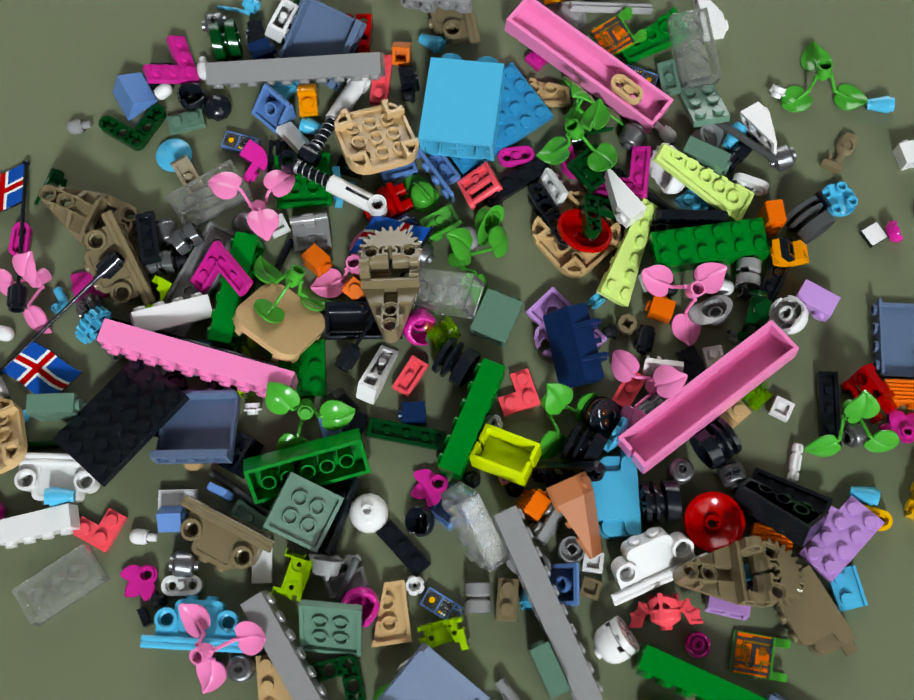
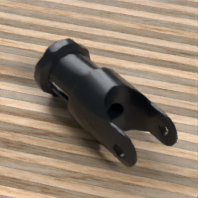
[728,137,758,173]

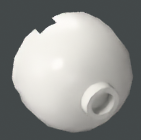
[768,295,809,335]
[349,493,389,533]
[593,620,633,664]

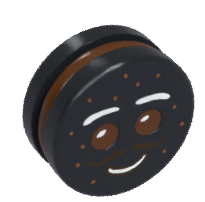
[582,396,621,434]

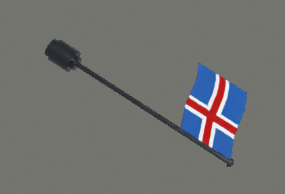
[0,160,30,313]
[334,216,436,373]
[0,251,126,394]

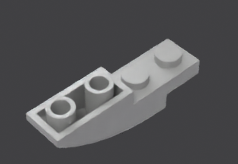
[400,0,473,14]

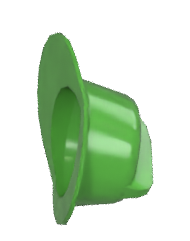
[402,175,439,213]
[474,205,504,246]

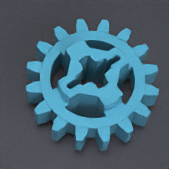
[75,305,112,344]

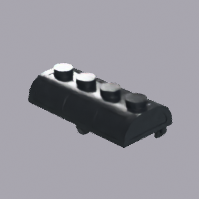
[325,301,403,340]

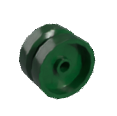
[208,19,243,62]

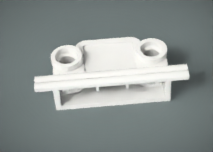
[14,452,100,507]
[610,527,708,606]

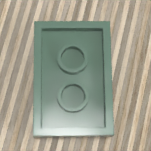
[678,84,730,128]

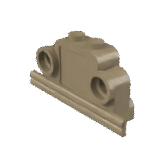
[426,7,481,45]
[83,210,156,305]
[180,494,275,572]
[775,556,857,656]

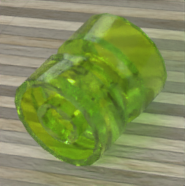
[425,315,461,350]
[742,383,773,412]

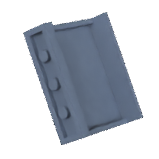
[277,0,367,91]
[870,298,914,379]
[150,388,241,464]
[377,642,490,700]

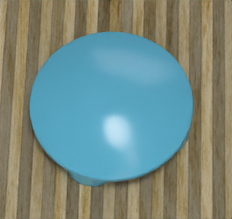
[156,138,192,172]
[822,181,858,217]
[603,416,628,452]

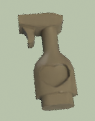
[820,132,858,174]

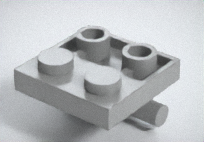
[289,211,332,253]
[526,502,564,547]

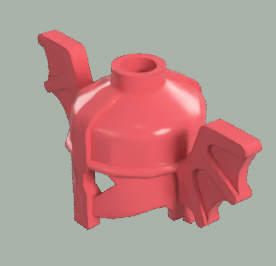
[629,593,704,631]

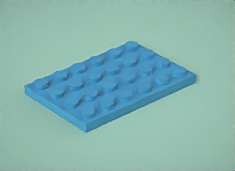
[449,62,553,177]

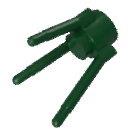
[571,126,614,150]
[34,168,67,206]

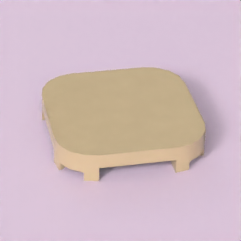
[334,99,419,175]
[531,190,622,278]
[232,283,325,363]
[0,397,28,474]

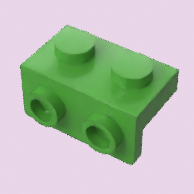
[418,203,463,242]

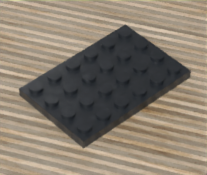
[53,359,190,487]

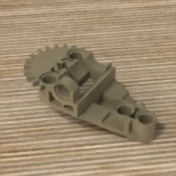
[38,185,144,260]
[358,226,422,343]
[672,536,805,608]

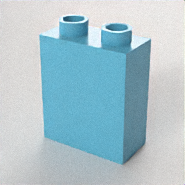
[418,53,505,161]

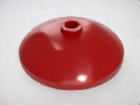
[557,209,612,253]
[683,492,745,552]

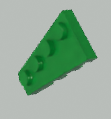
[620,7,691,65]

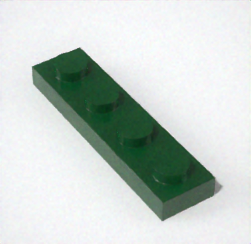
[366,417,447,452]

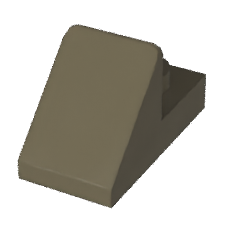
[170,154,206,196]

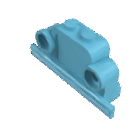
[591,448,642,540]
[140,595,243,653]

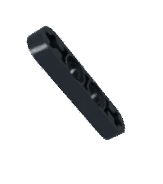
[529,183,569,248]
[654,209,728,225]
[531,461,606,482]

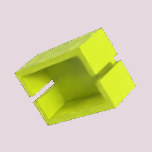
[469,423,542,488]

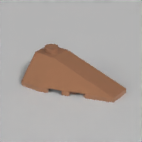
[546,471,602,559]

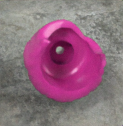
[403,308,436,346]
[341,587,380,627]

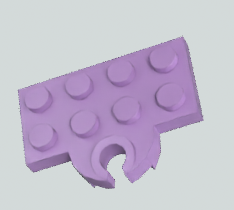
[526,287,607,358]
[798,495,885,583]

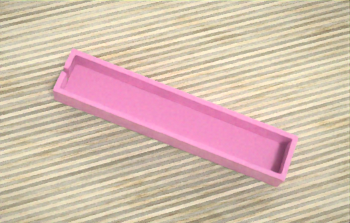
[504,0,674,135]
[96,318,299,398]
[617,319,799,474]

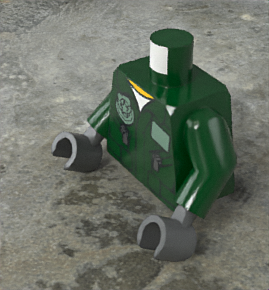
[725,286,772,344]

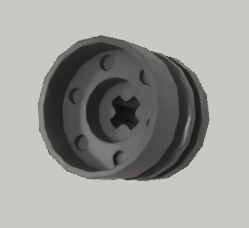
[786,195,836,244]

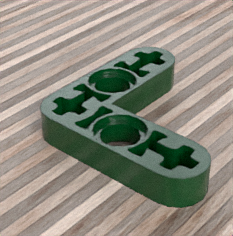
[99,104,167,151]
[580,194,616,239]
[309,655,366,700]

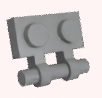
[325,553,369,599]

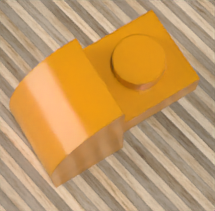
[297,83,319,117]
[770,238,809,267]

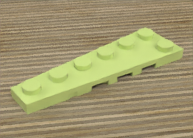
[653,143,755,221]
[596,198,657,308]

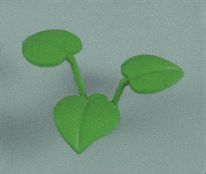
[781,41,868,112]
[562,75,625,128]
[536,98,618,172]
[445,226,508,307]
[253,255,333,324]
[265,382,355,450]
[539,383,599,460]
[804,390,899,457]

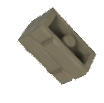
[495,578,519,622]

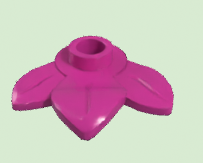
[879,409,914,443]
[411,469,448,507]
[120,564,158,601]

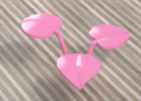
[207,170,295,241]
[310,229,365,298]
[0,251,52,334]
[641,262,727,346]
[611,350,688,430]
[178,603,266,694]

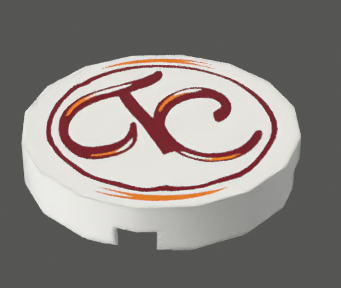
[609,615,640,655]

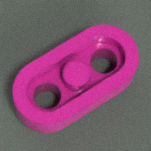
[498,146,534,168]
[8,222,33,256]

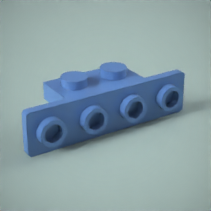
[416,147,461,203]

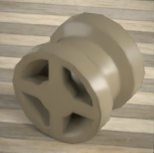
[616,314,637,337]

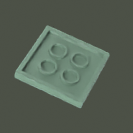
[262,471,344,553]
[299,599,363,657]

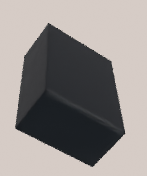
[137,607,153,627]

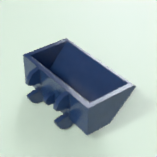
[543,303,610,388]

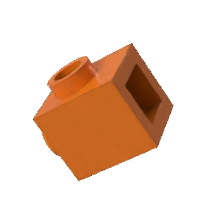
[392,42,412,67]
[301,243,332,278]
[341,274,365,301]
[645,296,676,324]

